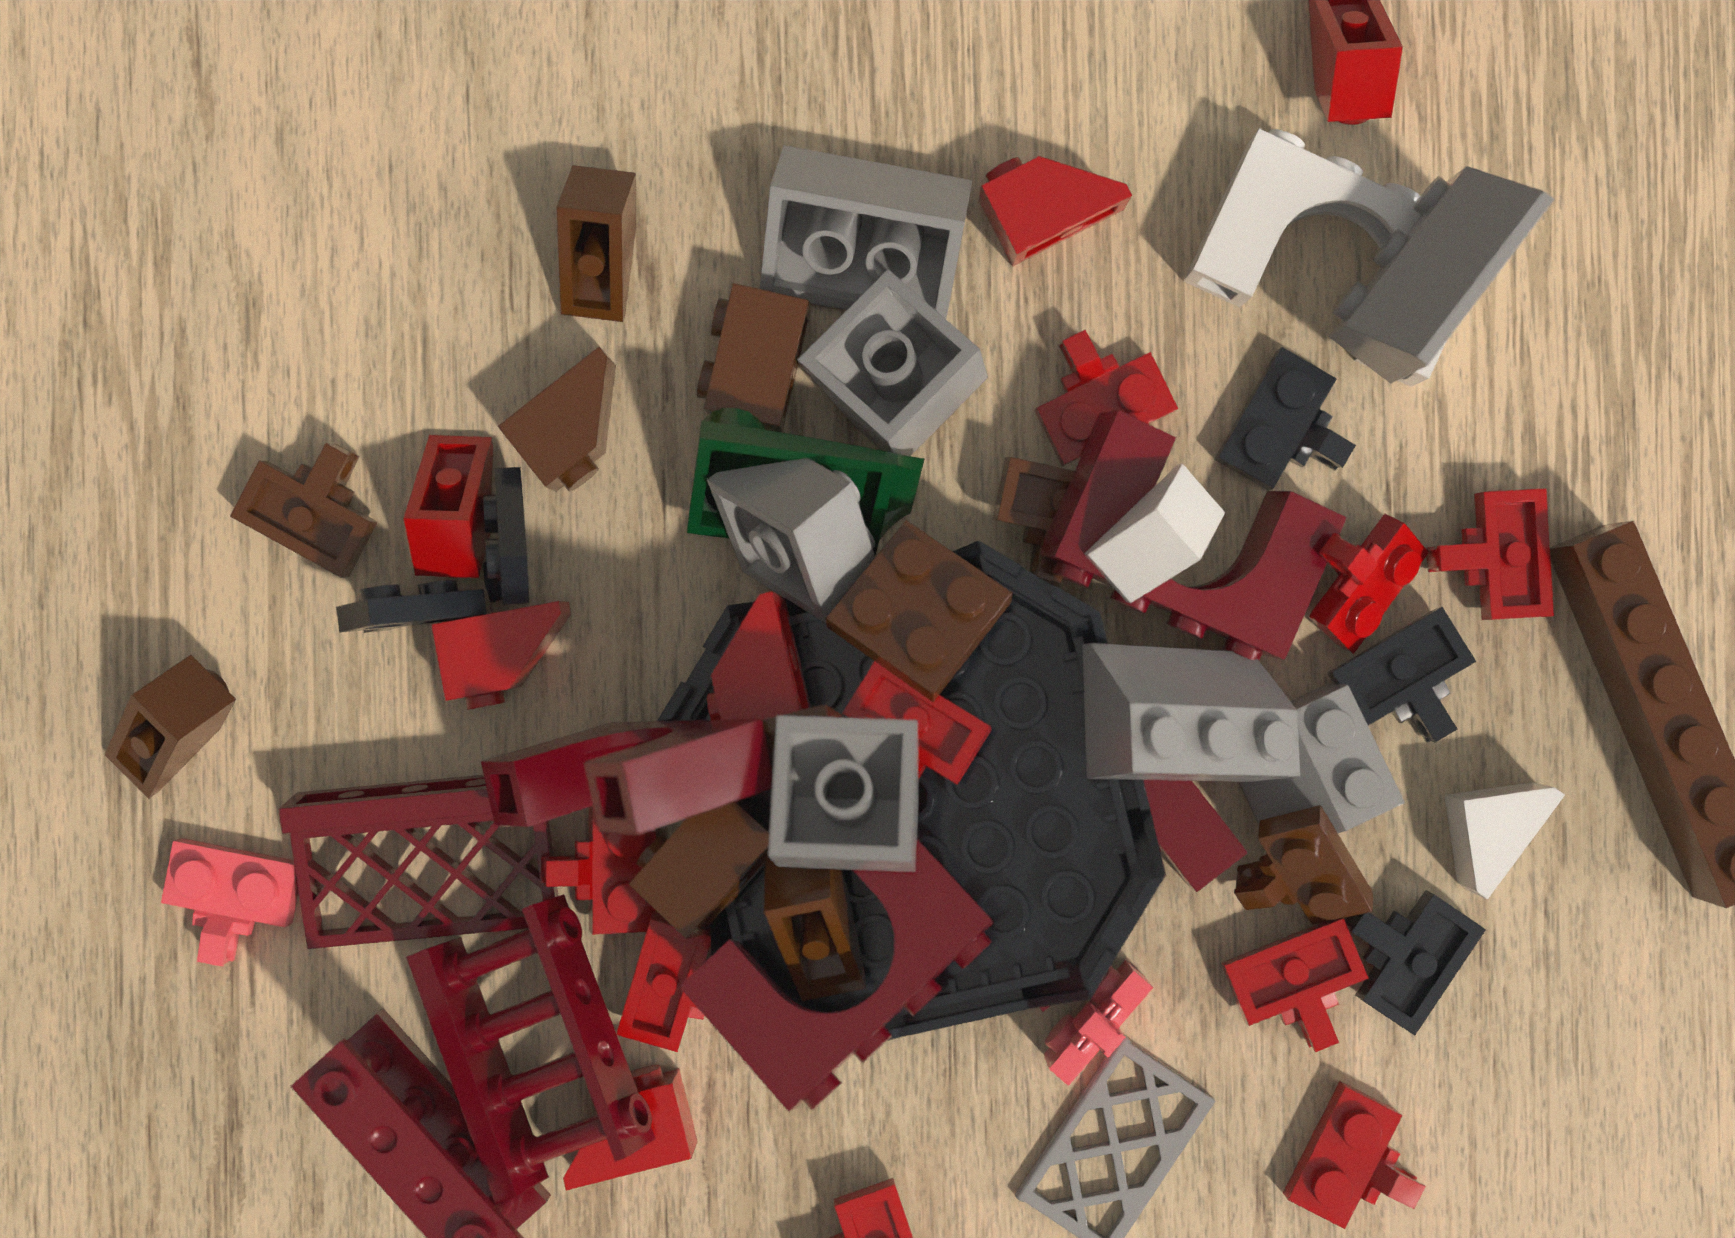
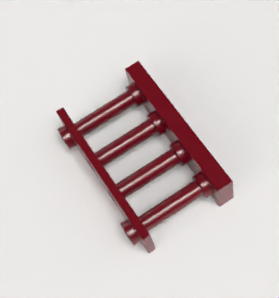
[406,894,655,1204]
[290,1008,551,1238]

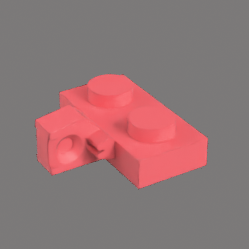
[161,838,299,967]
[1043,959,1153,1086]

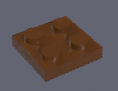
[826,520,1013,702]

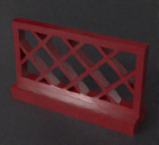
[279,775,558,949]

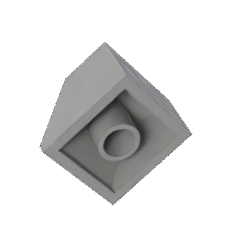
[798,269,988,456]
[707,458,875,624]
[1238,683,1405,833]
[769,716,918,872]

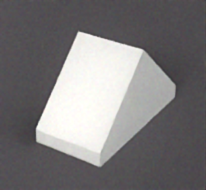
[1084,464,1225,603]
[1444,782,1565,899]

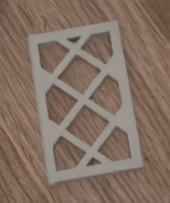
[1015,1036,1215,1238]

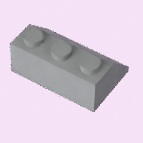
[760,145,972,319]
[1328,166,1554,384]
[1082,643,1300,782]

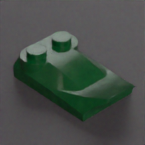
[687,408,925,557]

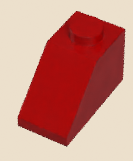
[1308,0,1403,125]
[978,156,1132,267]
[403,435,493,578]
[707,591,811,720]
[432,601,571,710]
[563,1065,698,1190]

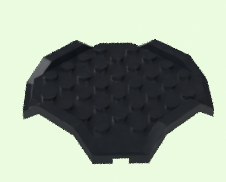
[657,540,1166,1041]

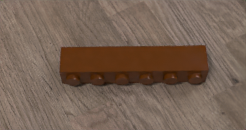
[1550,520,1735,909]

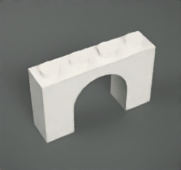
[1183,129,1446,387]

